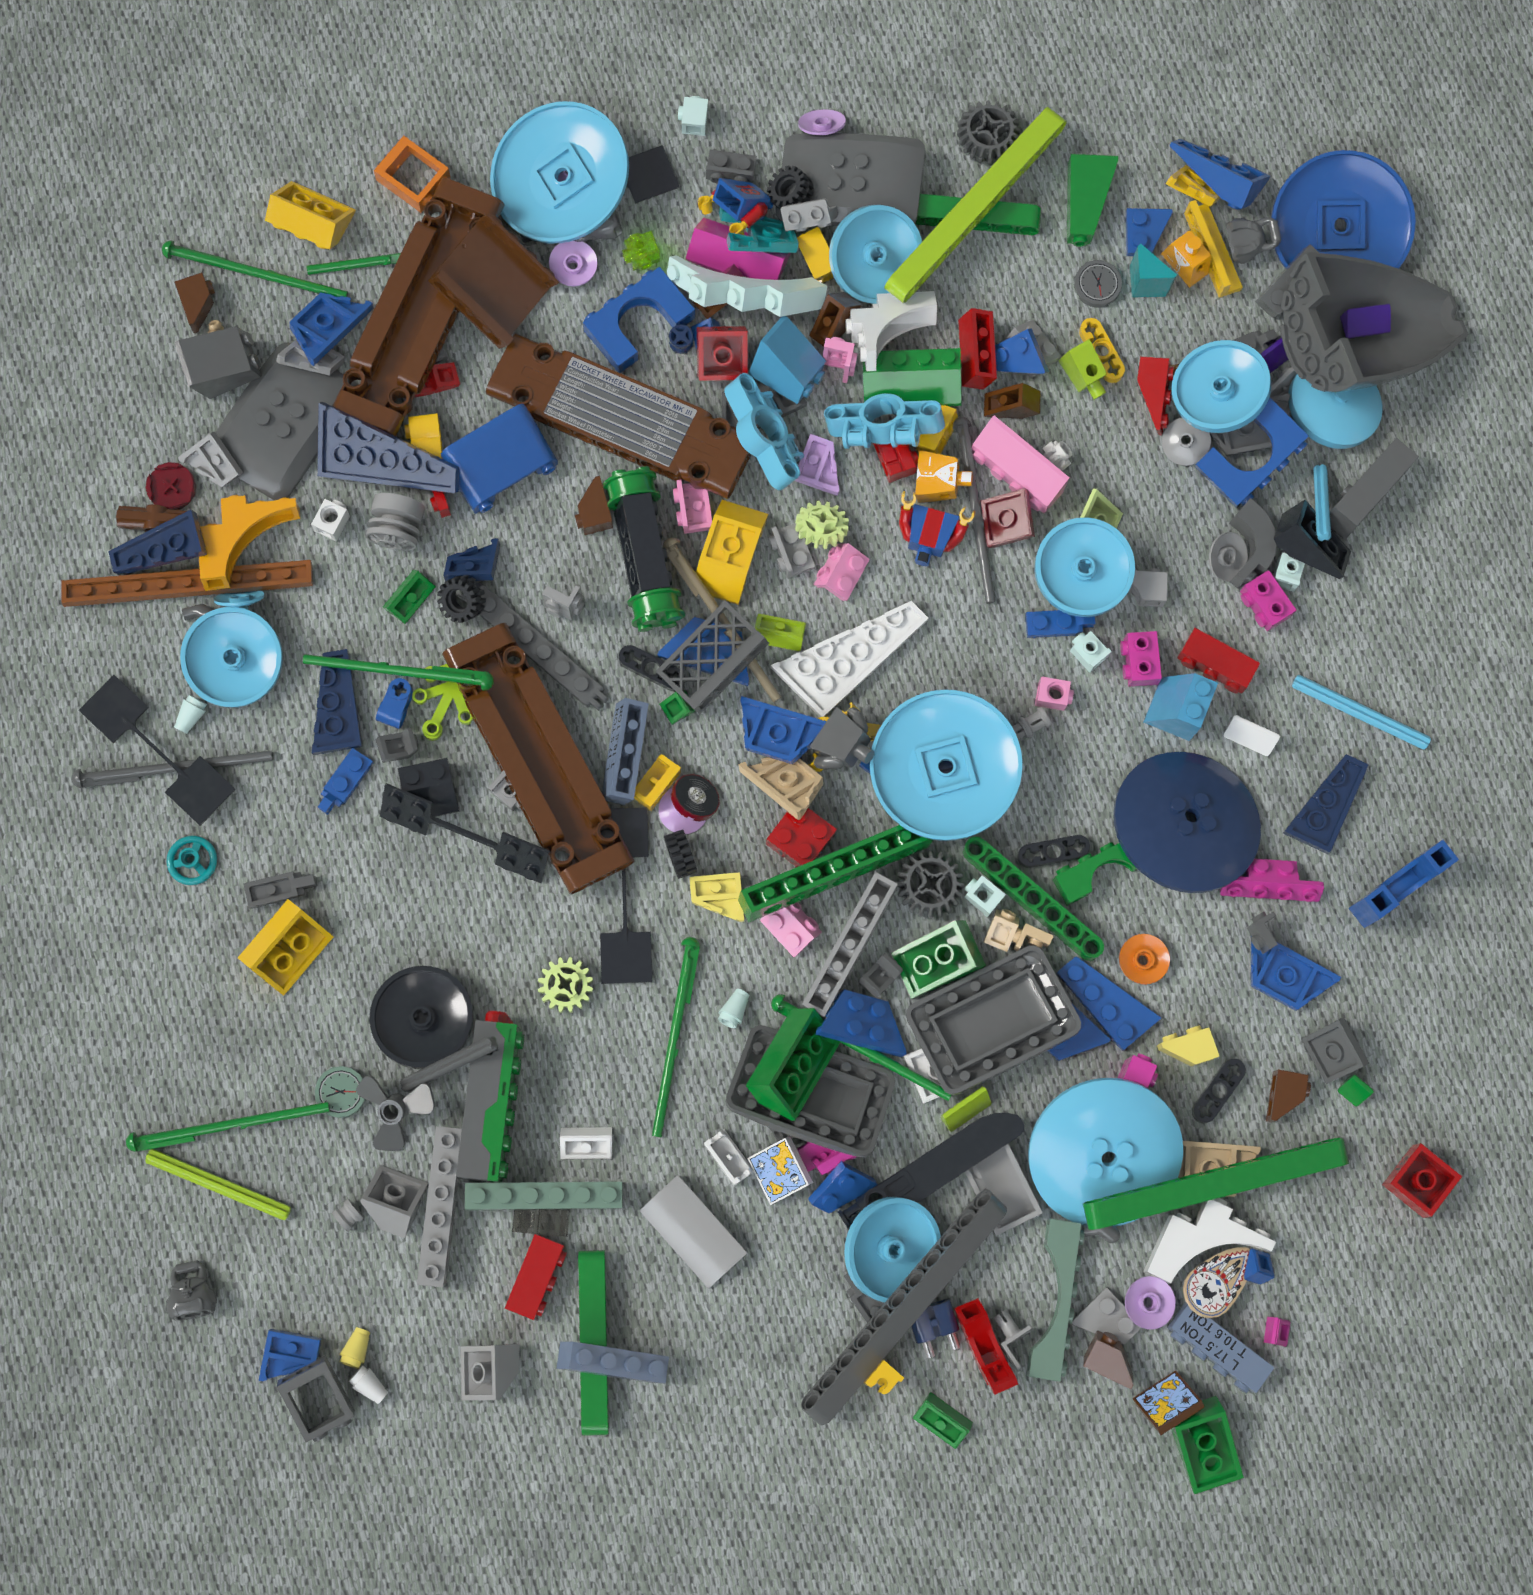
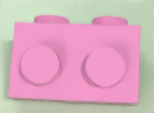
[823,337,858,383]
[673,480,712,534]
[814,543,870,601]
[760,902,822,957]

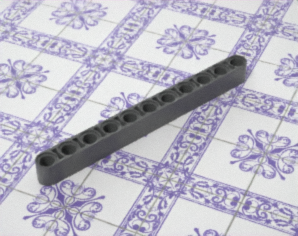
[801,1189,1007,1425]

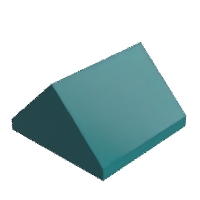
[1130,244,1177,297]

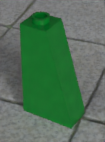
[1067,154,1118,247]

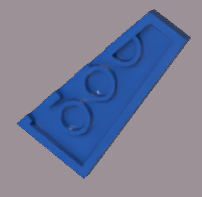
[1056,956,1161,1051]

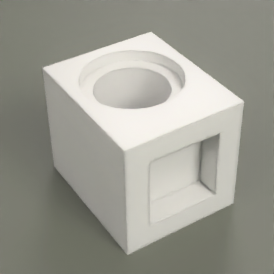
[311,499,350,542]

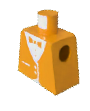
[1161,230,1211,288]
[915,451,973,503]

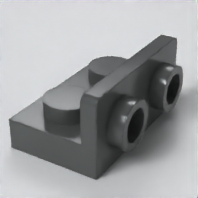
[706,149,757,184]

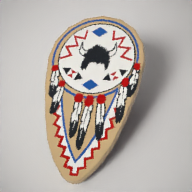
[1183,1247,1250,1319]

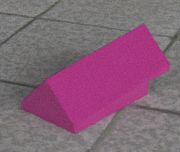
[685,218,791,280]

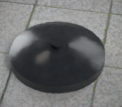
[369,966,474,1069]

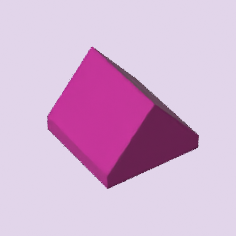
[1264,1317,1291,1347]

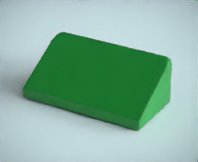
[382,570,436,624]
[913,1392,973,1449]

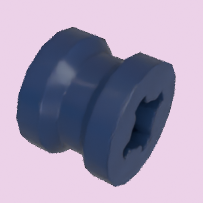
[669,324,693,354]

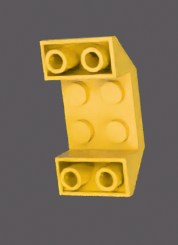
[696,500,769,605]

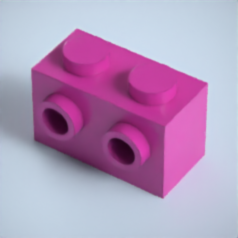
[1240,570,1297,632]
[1120,631,1162,687]
[1118,1053,1158,1089]

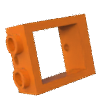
[373,135,451,213]

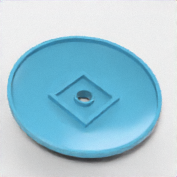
[490,101,629,244]
[870,690,1023,841]
[1028,1078,1183,1226]

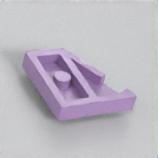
[795,434,839,496]

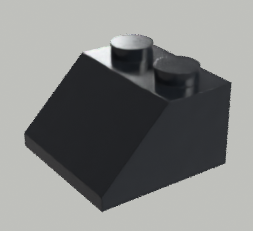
[397,758,460,817]

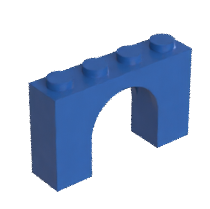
[583,267,695,373]
[1195,397,1309,508]
[1349,840,1459,928]

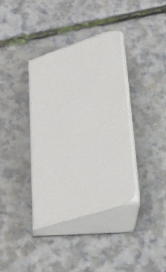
[1224,715,1280,756]
[560,1127,612,1159]

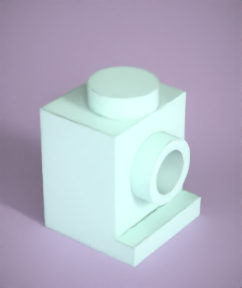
[1273,552,1305,592]
[1070,631,1112,673]
[964,875,1006,917]

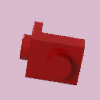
[430,491,451,518]

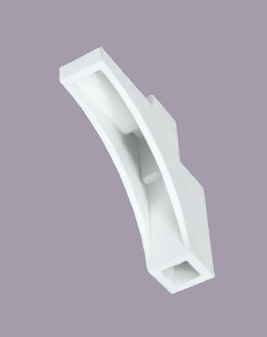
[846,291,937,371]
[1144,1198,1276,1284]

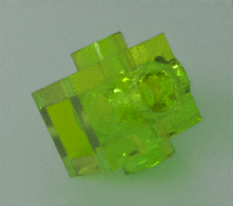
[622,231,660,271]

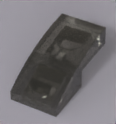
[512,1209,570,1237]

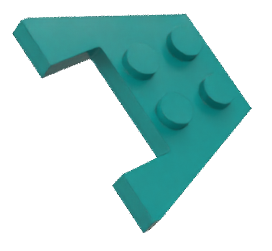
[719,207,799,253]

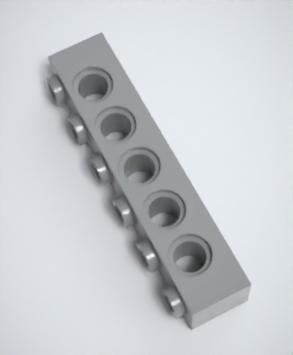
[802,872,898,1020]
[417,1126,462,1287]

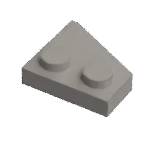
[276,340,345,376]
[178,431,243,487]

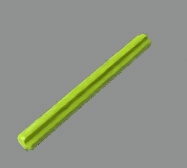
[145,1149,291,1220]

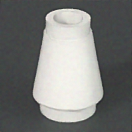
[348,1365,388,1404]

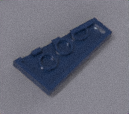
[108,510,207,575]
[311,649,363,755]
[1283,754,1369,854]

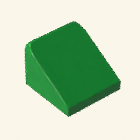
[659,690,695,725]
[1337,1075,1374,1106]

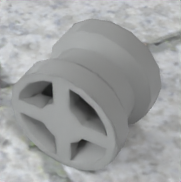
[332,1199,364,1232]

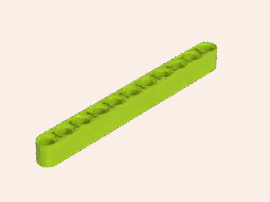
[884,107,1067,303]

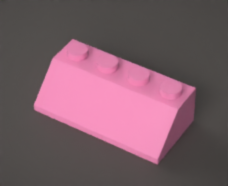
[971,415,1070,514]

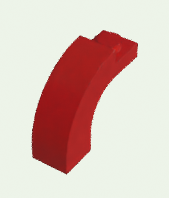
[955,1298,1018,1395]

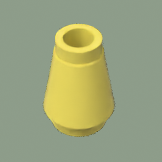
[339,1327,370,1369]

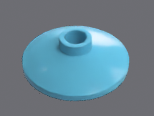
[214,591,264,610]

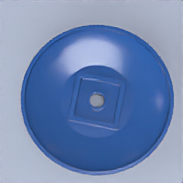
[1271,150,1416,269]

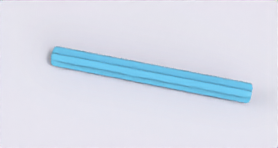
[1292,675,1431,750]

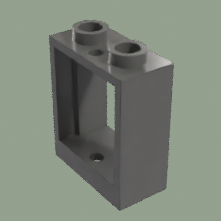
[277,1355,355,1442]

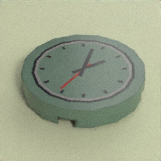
[314,1066,366,1118]

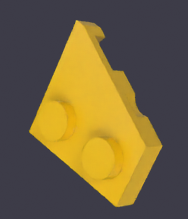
[1166,165,1220,207]

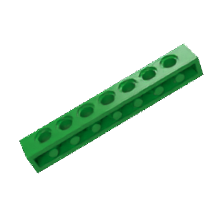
[738,825,933,922]

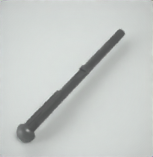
[953,417,995,604]
[71,750,273,788]

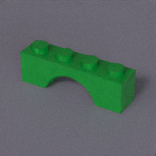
[1052,842,1138,906]

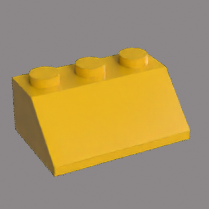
[265,181,356,250]
[238,899,333,996]

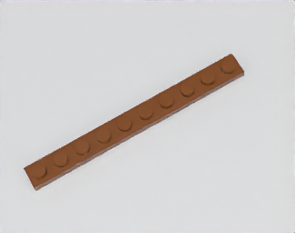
[61,560,313,607]

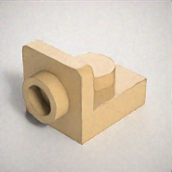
[984,909,1019,952]
[1012,923,1053,951]

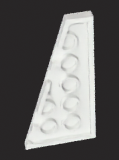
[770,601,929,717]

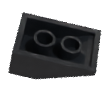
[1274,500,1351,579]

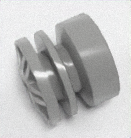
[365,493,425,551]

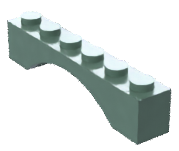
[465,1182,623,1211]
[1026,1219,1084,1382]

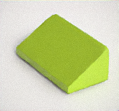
[755,613,806,652]
[940,1086,992,1132]

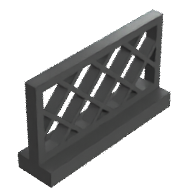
[656,600,769,715]

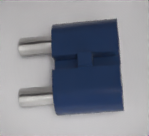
[911,1299,960,1358]

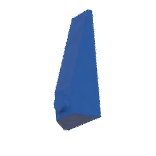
[1170,139,1270,210]

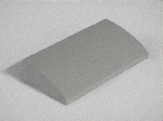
[965,1143,1043,1236]
[639,1175,747,1289]

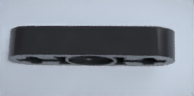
[619,645,685,692]
[1017,835,1090,868]
[1192,1059,1246,1123]

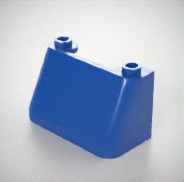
[441,404,558,514]

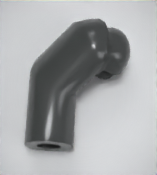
[182,604,215,621]
[1083,1224,1120,1243]

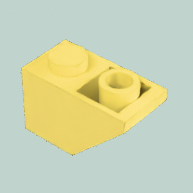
[1157,1025,1220,1066]

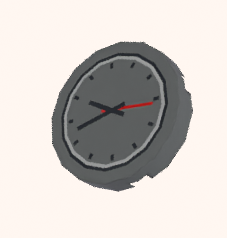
[1074,260,1122,308]

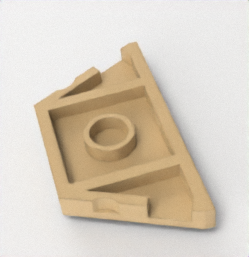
[738,757,823,820]
[1178,1141,1261,1197]

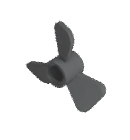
[356,1075,435,1151]

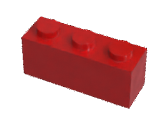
[958,308,997,390]
[1177,628,1260,694]
[504,1234,567,1320]

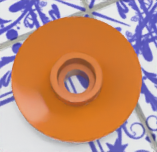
[1119,934,1170,985]

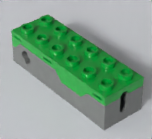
[456,1011,525,1183]

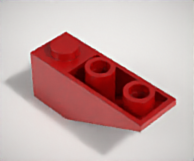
[1137,356,1175,435]

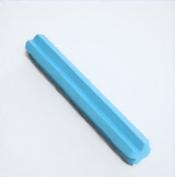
[1313,464,1331,541]

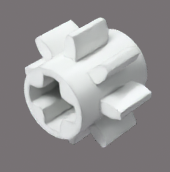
[1043,441,1072,471]

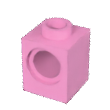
[1035,677,1074,711]

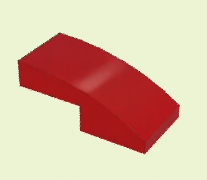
[414,362,460,398]

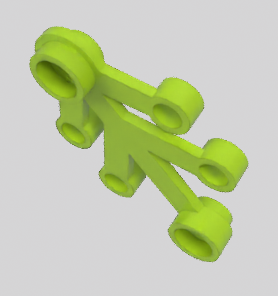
[412,664,473,741]

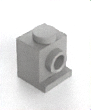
[488,770,521,811]

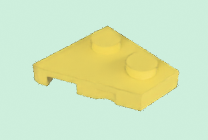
[689,872,744,922]

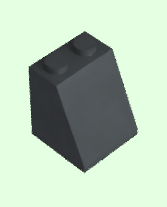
[174,326,261,399]

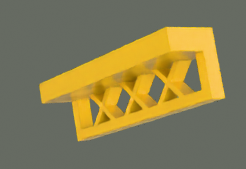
[1184,200,1243,298]

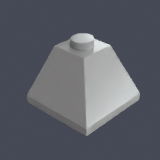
[361,1165,428,1238]
[460,1344,520,1400]

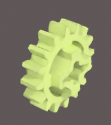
[795,501,849,549]
[538,957,593,1013]

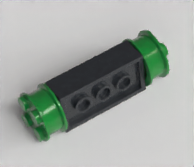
[603,466,686,632]

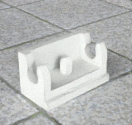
[704,1129,754,1186]

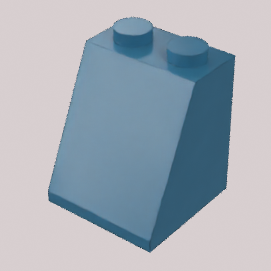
[748,316,826,404]
[1143,673,1218,741]

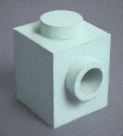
[678,96,708,136]

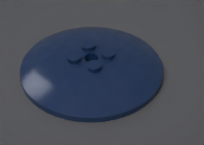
[1113,752,1261,893]

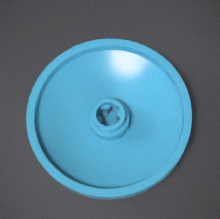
[829,205,922,304]
[1172,340,1271,433]
[1288,374,1382,449]
[1034,518,1135,617]
[180,607,283,708]
[844,1197,941,1302]

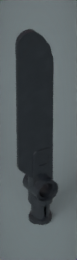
[837,1113,1025,1230]

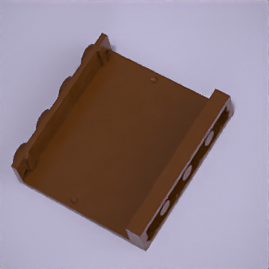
[428,213,559,349]

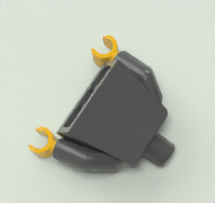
[808,702,874,772]

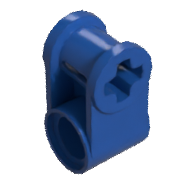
[376,678,413,729]

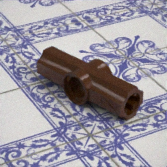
[116,504,187,532]

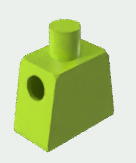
[1059,339,1107,400]

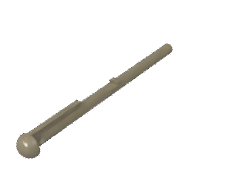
[663,538,781,703]

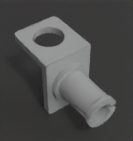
[993,1310,1033,1373]

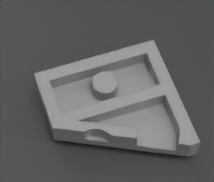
[1072,1287,1141,1344]

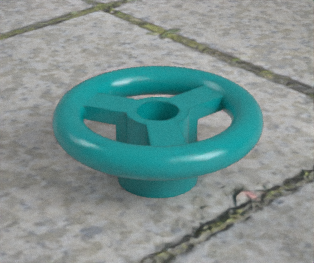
[167,835,217,885]

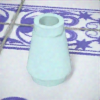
[174,695,207,734]
[718,989,750,1029]

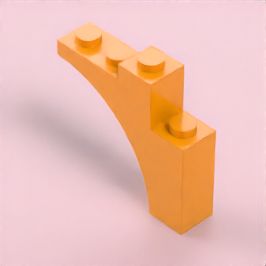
[199,495,300,591]

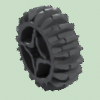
[957,100,1021,165]
[897,851,965,919]

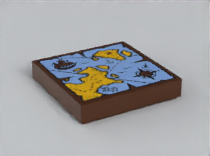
[1132,1370,1204,1436]

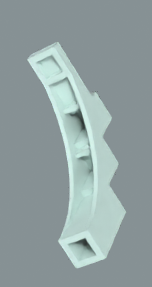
[667,255,827,317]

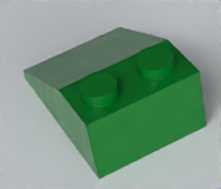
[891,920,986,999]
[1171,1396,1244,1495]

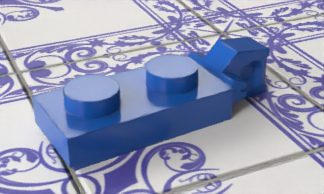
[1025,610,1096,638]
[318,748,374,815]

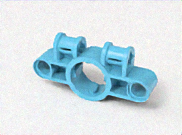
[724,373,804,490]
[824,393,945,449]

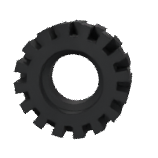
[767,166,814,210]
[437,575,486,623]
[664,829,697,879]

